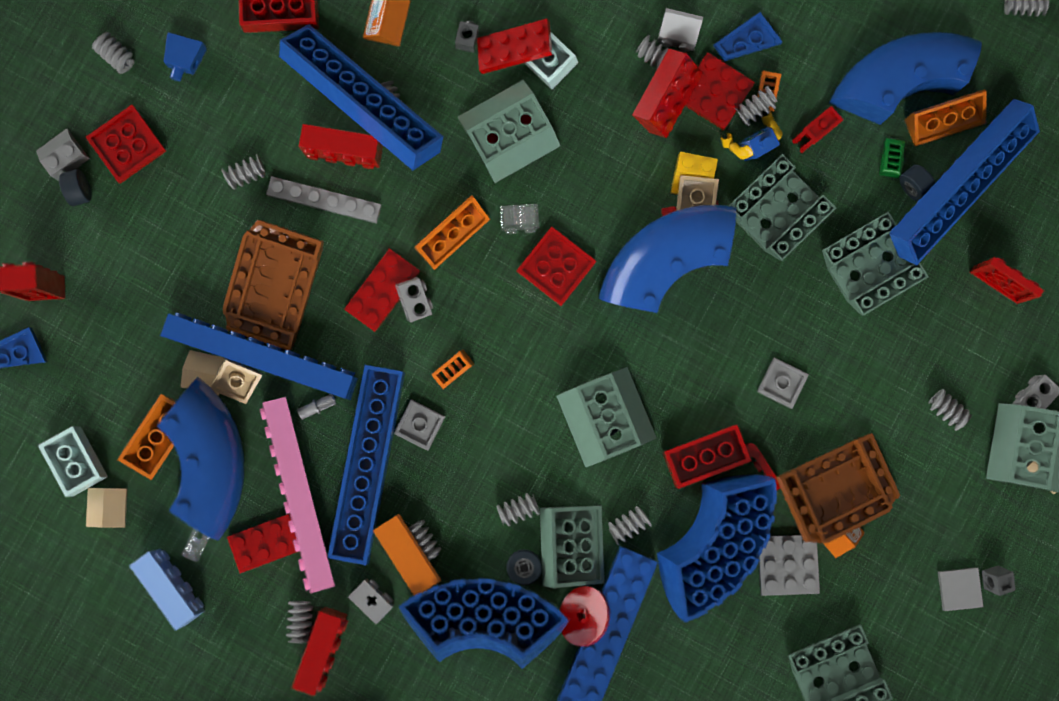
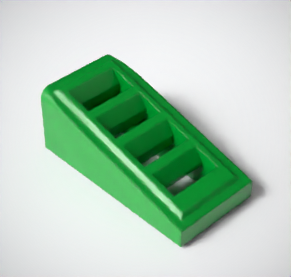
[879,138,905,178]

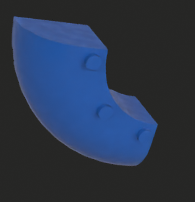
[829,32,982,125]
[599,205,736,313]
[157,377,245,540]
[657,475,777,622]
[399,579,568,669]

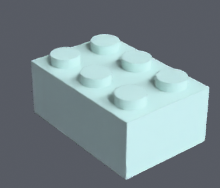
[38,426,108,497]

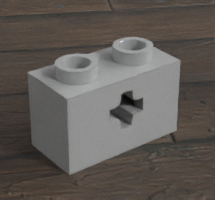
[348,578,394,624]

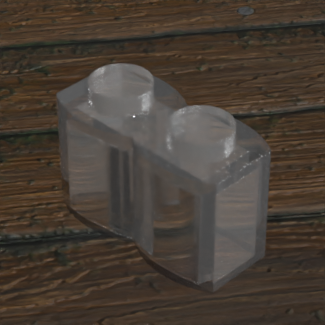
[500,204,540,234]

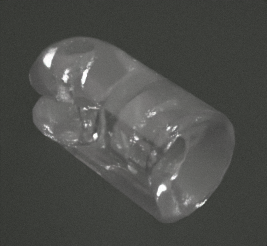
[182,529,209,561]

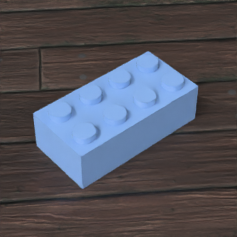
[130,549,205,631]

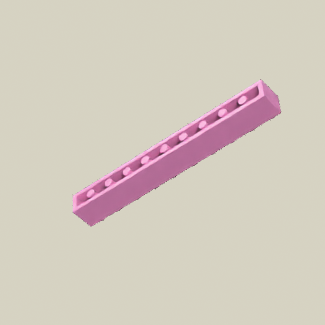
[259,397,335,593]

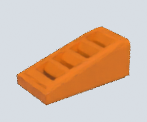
[757,71,781,112]
[431,350,474,389]

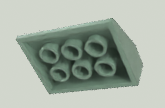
[540,505,604,588]

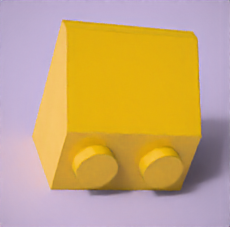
[671,152,718,195]

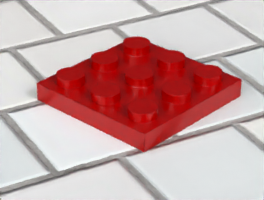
[685,53,755,130]
[86,104,166,184]
[516,226,597,306]
[970,257,1044,304]

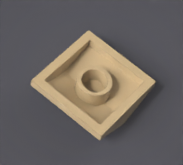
[676,175,719,211]
[181,350,226,396]
[211,358,263,404]
[86,488,128,528]

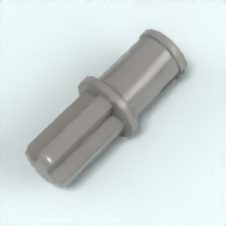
[297,394,336,420]

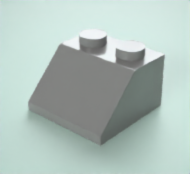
[657,8,703,52]
[36,129,90,181]

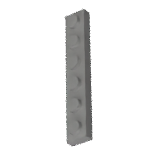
[266,176,382,224]

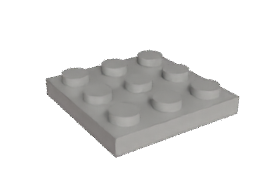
[758,535,820,596]

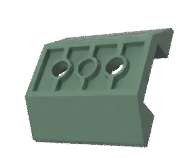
[458,80,560,183]
[729,154,836,261]
[822,212,928,316]
[556,367,656,467]
[986,403,1059,493]
[788,625,893,701]

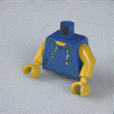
[721,110,782,161]

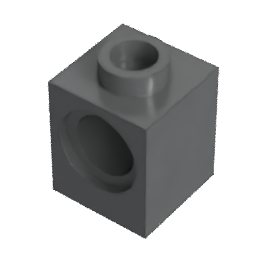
[455,21,479,53]
[982,565,1016,596]

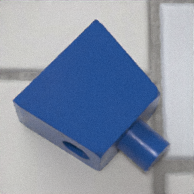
[164,33,207,81]

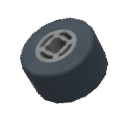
[900,165,936,202]
[59,169,92,207]
[507,549,542,586]

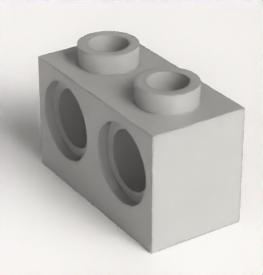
[395,277,433,322]
[1012,375,1059,409]

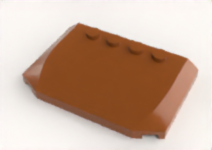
[222,220,324,351]
[776,433,900,543]

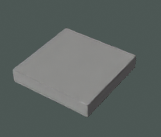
[757,357,809,409]
[394,400,445,451]
[938,567,983,611]

